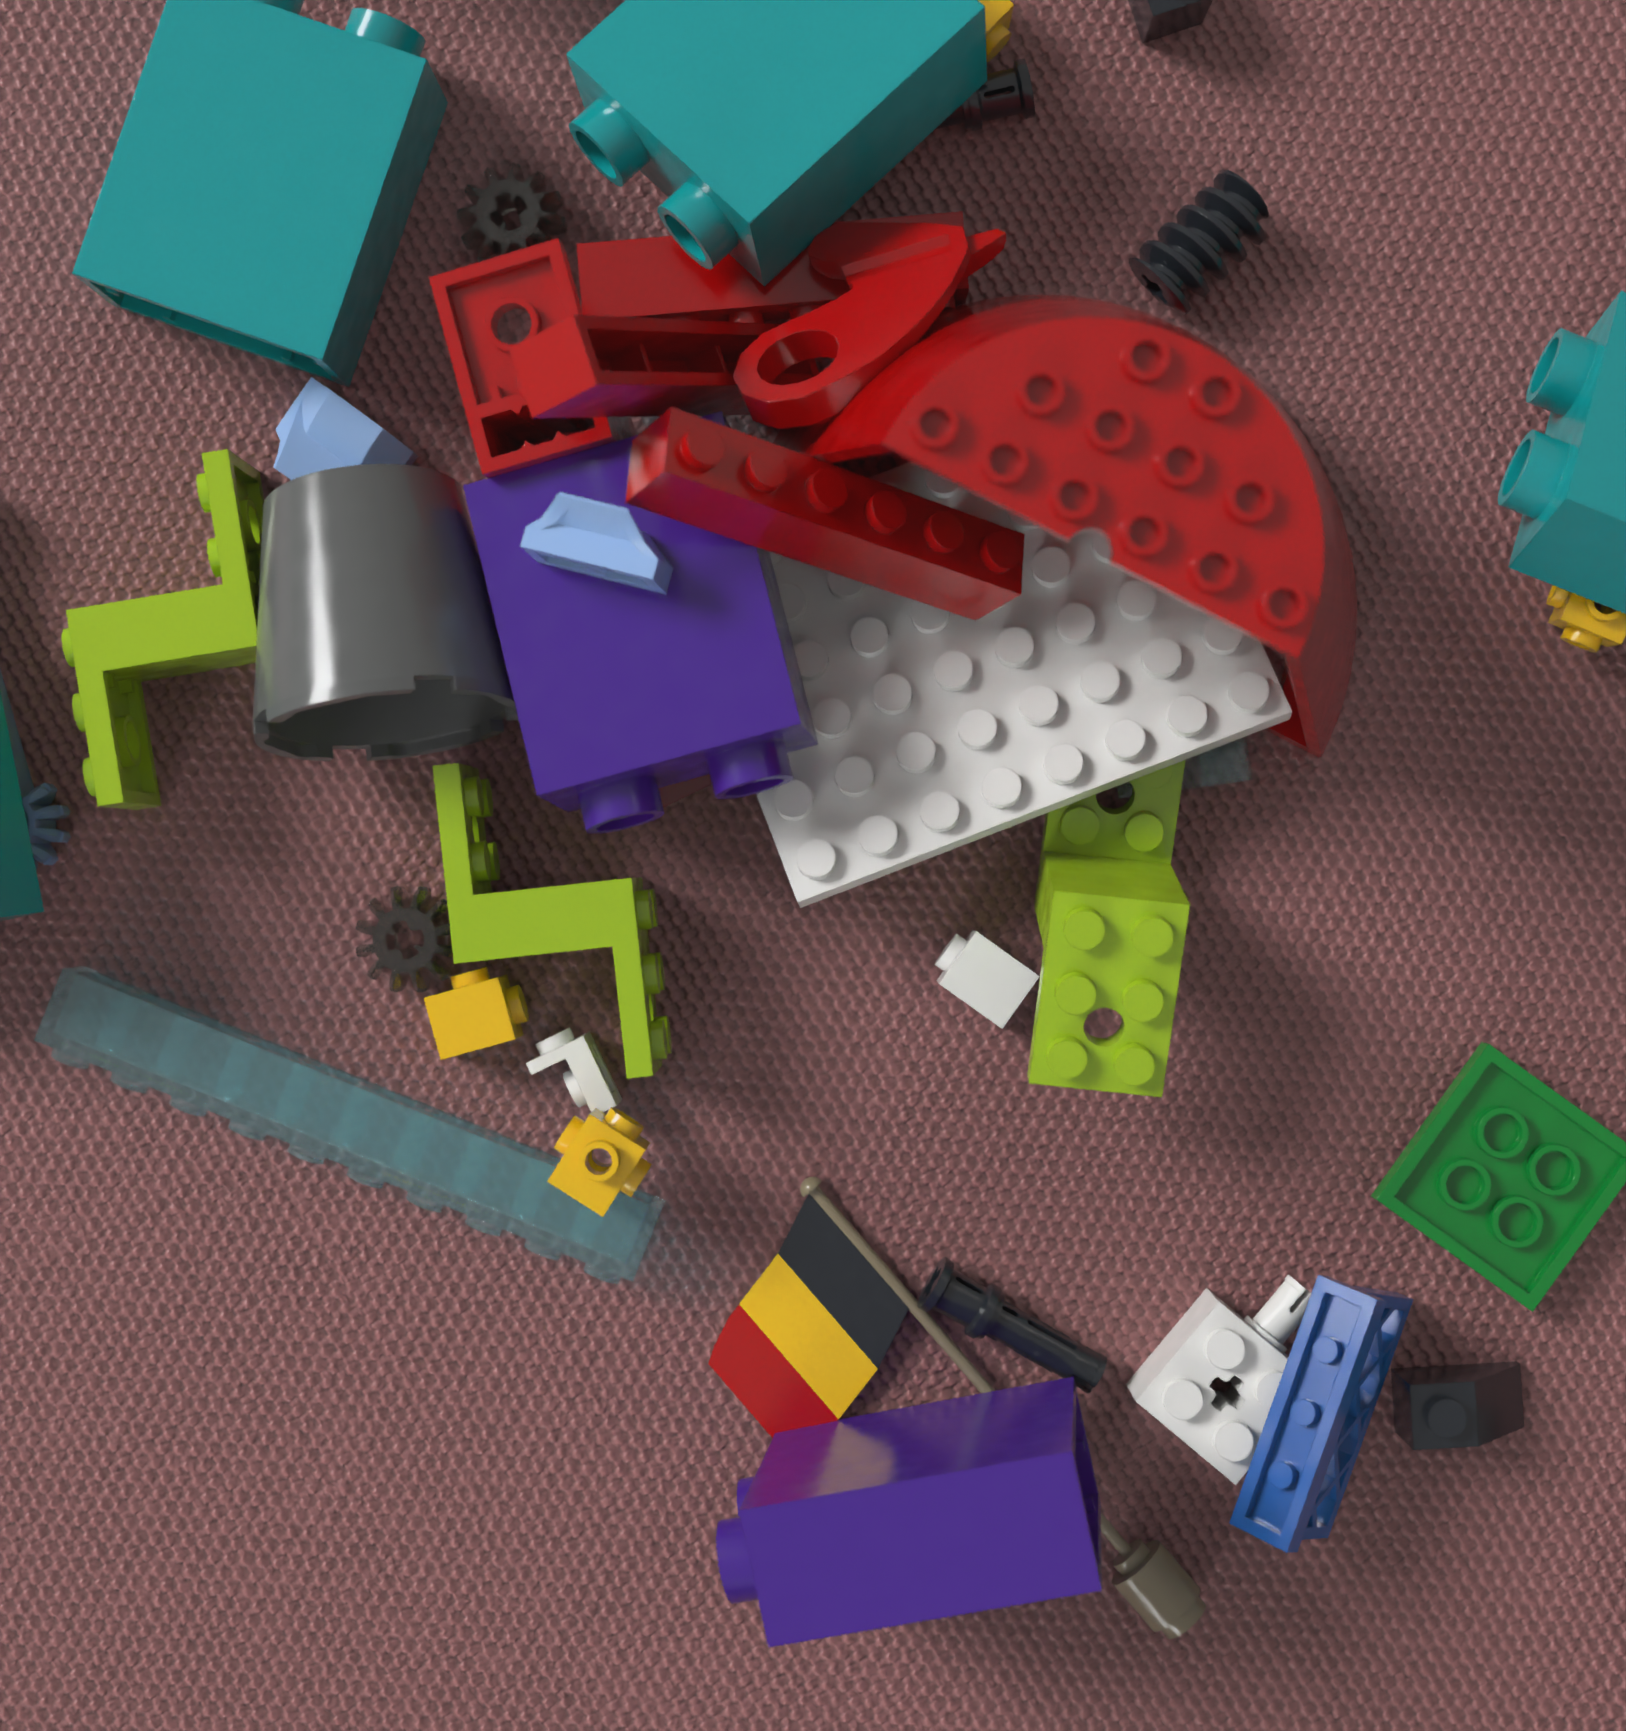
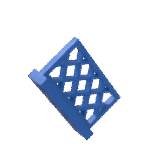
[1229,1275,1414,1553]

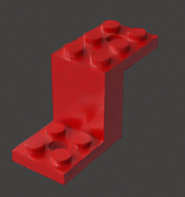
[429,238,636,478]

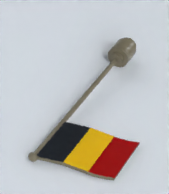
[708,1177,1206,1639]

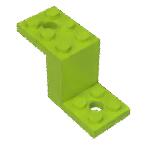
[62,449,264,810]
[1027,760,1190,1097]
[432,763,672,1079]

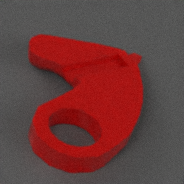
[733,222,1006,429]

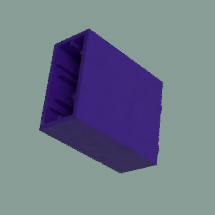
[463,411,818,834]
[716,1377,1102,1648]

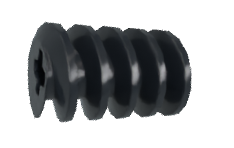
[1128,170,1269,315]

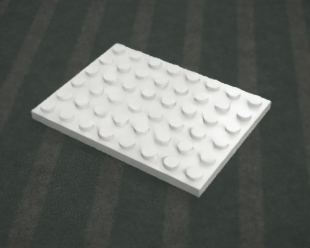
[756,461,1292,908]

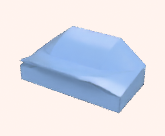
[273,377,418,480]
[520,492,673,594]

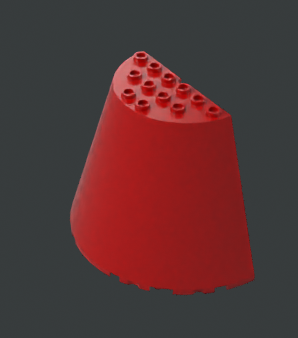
[773,295,1357,758]

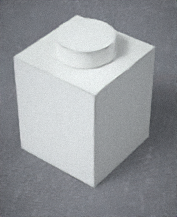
[935,930,1040,1029]

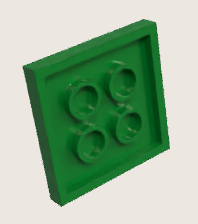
[1371,1042,1626,1312]

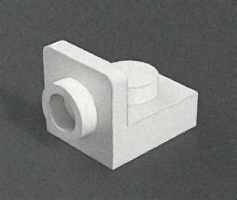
[526,1028,622,1112]

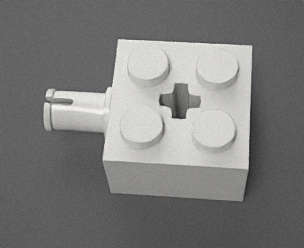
[1126,1274,1311,1485]

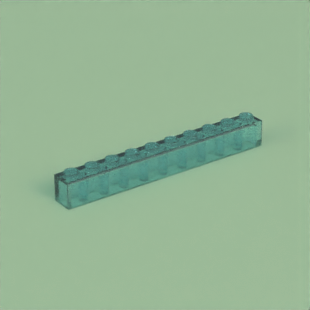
[34,966,666,1284]

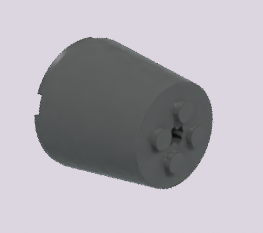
[253,464,519,762]

